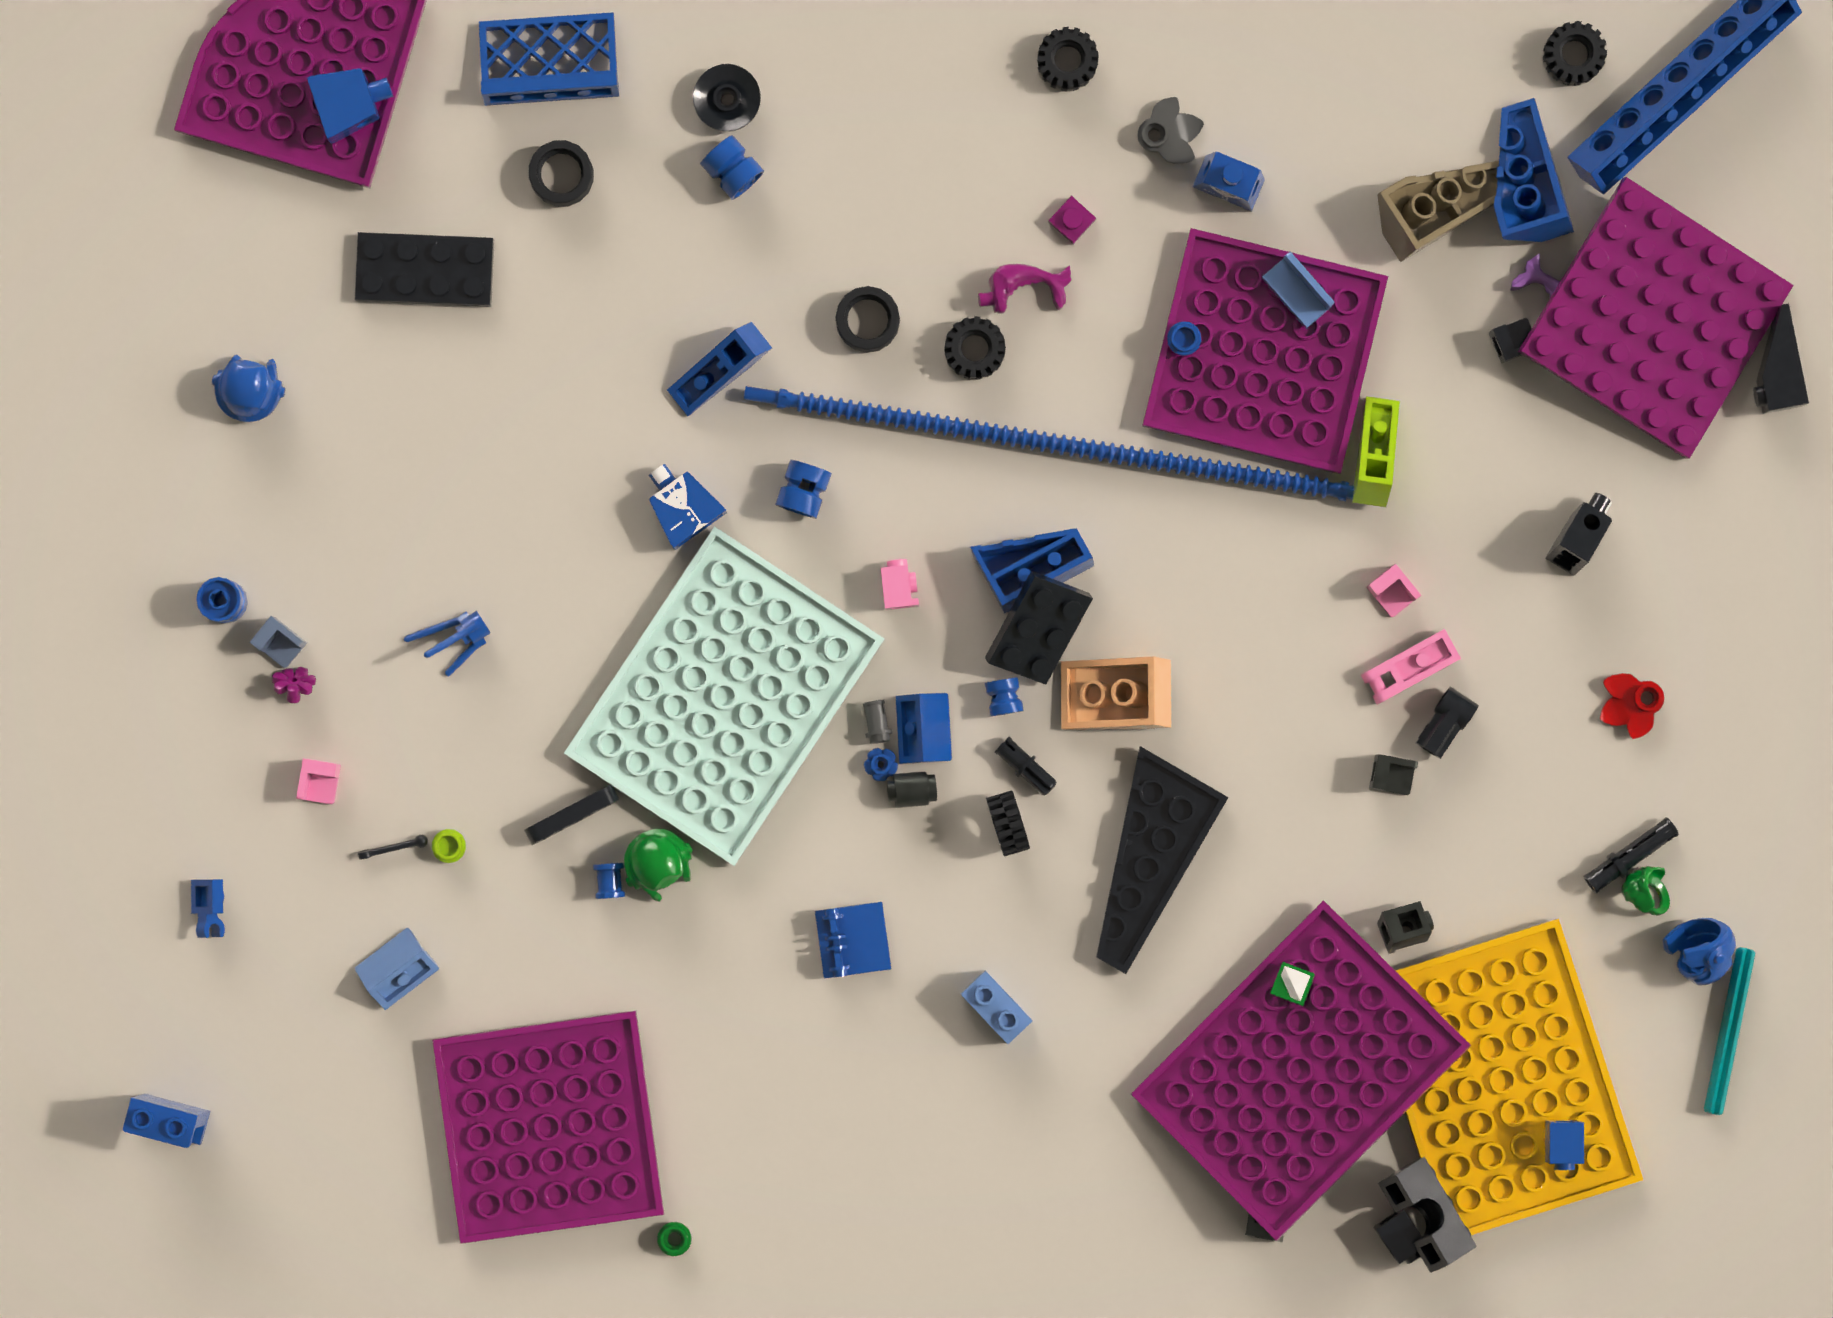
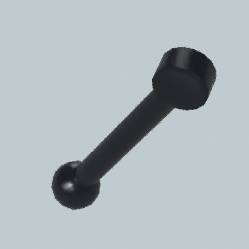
[358,835,428,860]

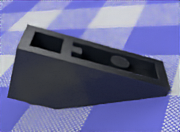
[1753,303,1809,414]

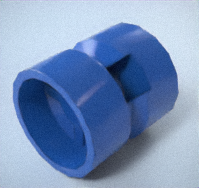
[700,135,764,200]
[775,459,832,519]
[196,577,248,624]

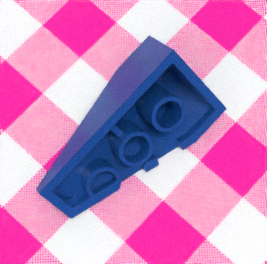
[1494,98,1574,242]

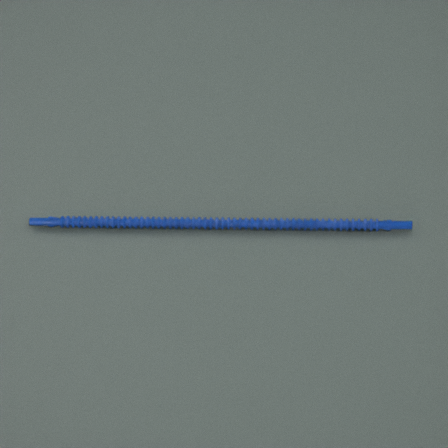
[744,386,1354,502]

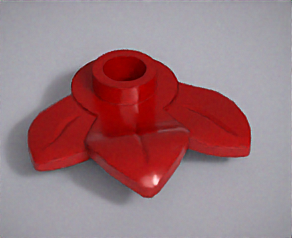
[1600,673,1665,739]

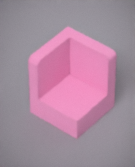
[1366,564,1421,617]
[296,758,341,804]

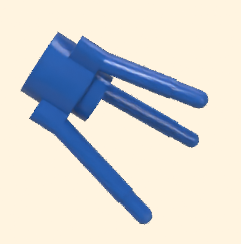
[404,611,490,676]

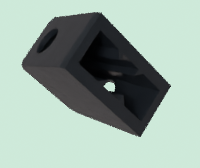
[1545,493,1612,576]

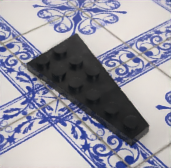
[1096,746,1229,974]

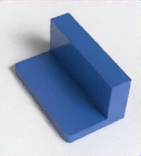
[896,693,952,764]

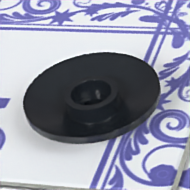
[693,64,761,132]

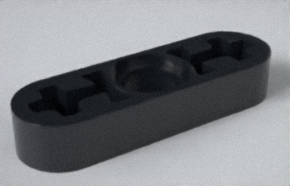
[524,785,620,845]

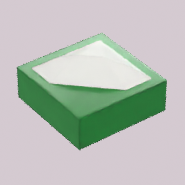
[1270,962,1315,1007]

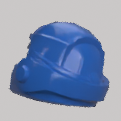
[212,354,285,422]
[1663,918,1736,986]

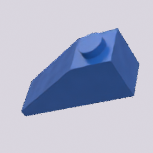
[667,322,772,416]

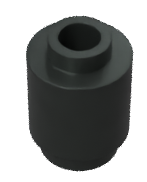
[887,771,937,808]

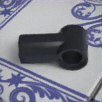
[1416,686,1479,759]

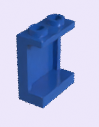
[123,1094,211,1148]

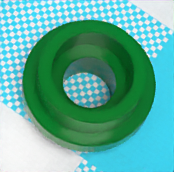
[657,1222,692,1256]

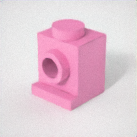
[881,559,919,610]

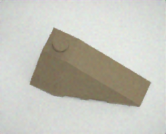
[1377,161,1499,262]

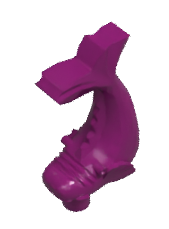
[978,264,1072,314]

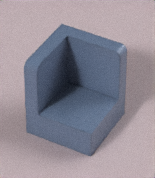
[250,616,307,668]

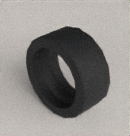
[529,140,594,207]
[835,286,900,353]

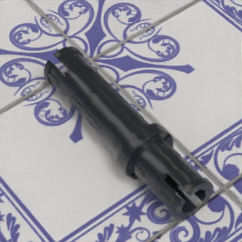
[1583,817,1679,894]

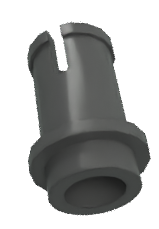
[863,700,892,744]

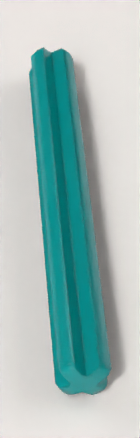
[1704,947,1756,1115]

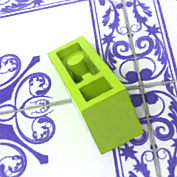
[1352,396,1400,507]

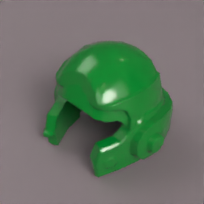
[624,829,693,902]

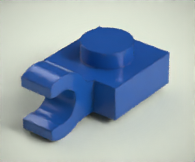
[191,879,225,938]

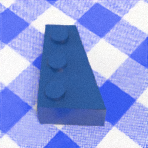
[970,528,1094,614]

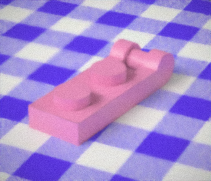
[1360,629,1461,705]

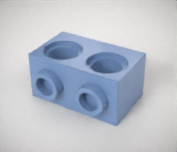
[960,970,1033,1044]

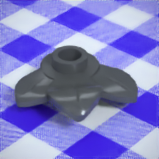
[1137,97,1204,164]

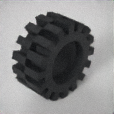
[1543,21,1607,86]
[1037,26,1099,91]
[944,316,1006,380]
[986,790,1030,857]

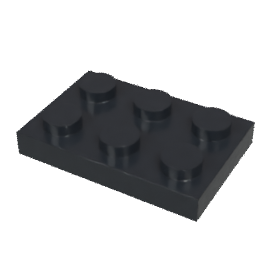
[985,571,1093,685]

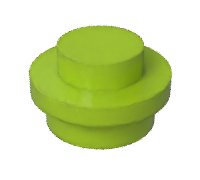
[432,829,466,863]

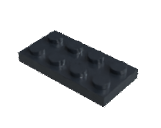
[355,232,494,307]

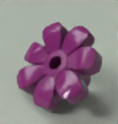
[272,667,316,703]

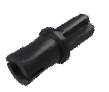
[995,736,1057,796]

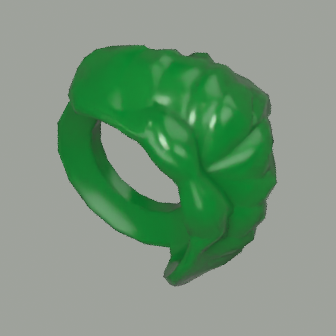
[1621,866,1670,916]

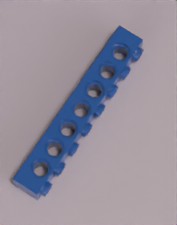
[1567,0,1802,195]

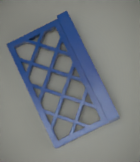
[479,12,619,106]

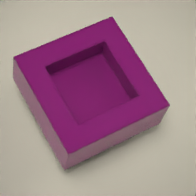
[1048,195,1096,245]

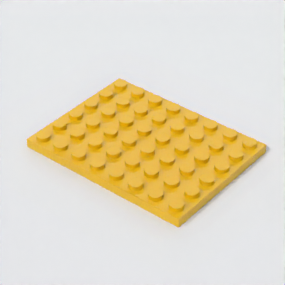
[1395,919,1643,1235]

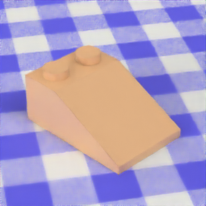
[1061,656,1171,730]

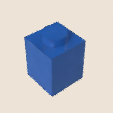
[1545,1120,1584,1170]

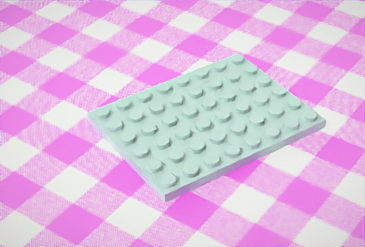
[564,526,885,866]

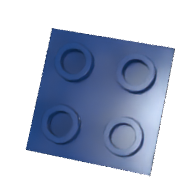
[815,902,891,979]

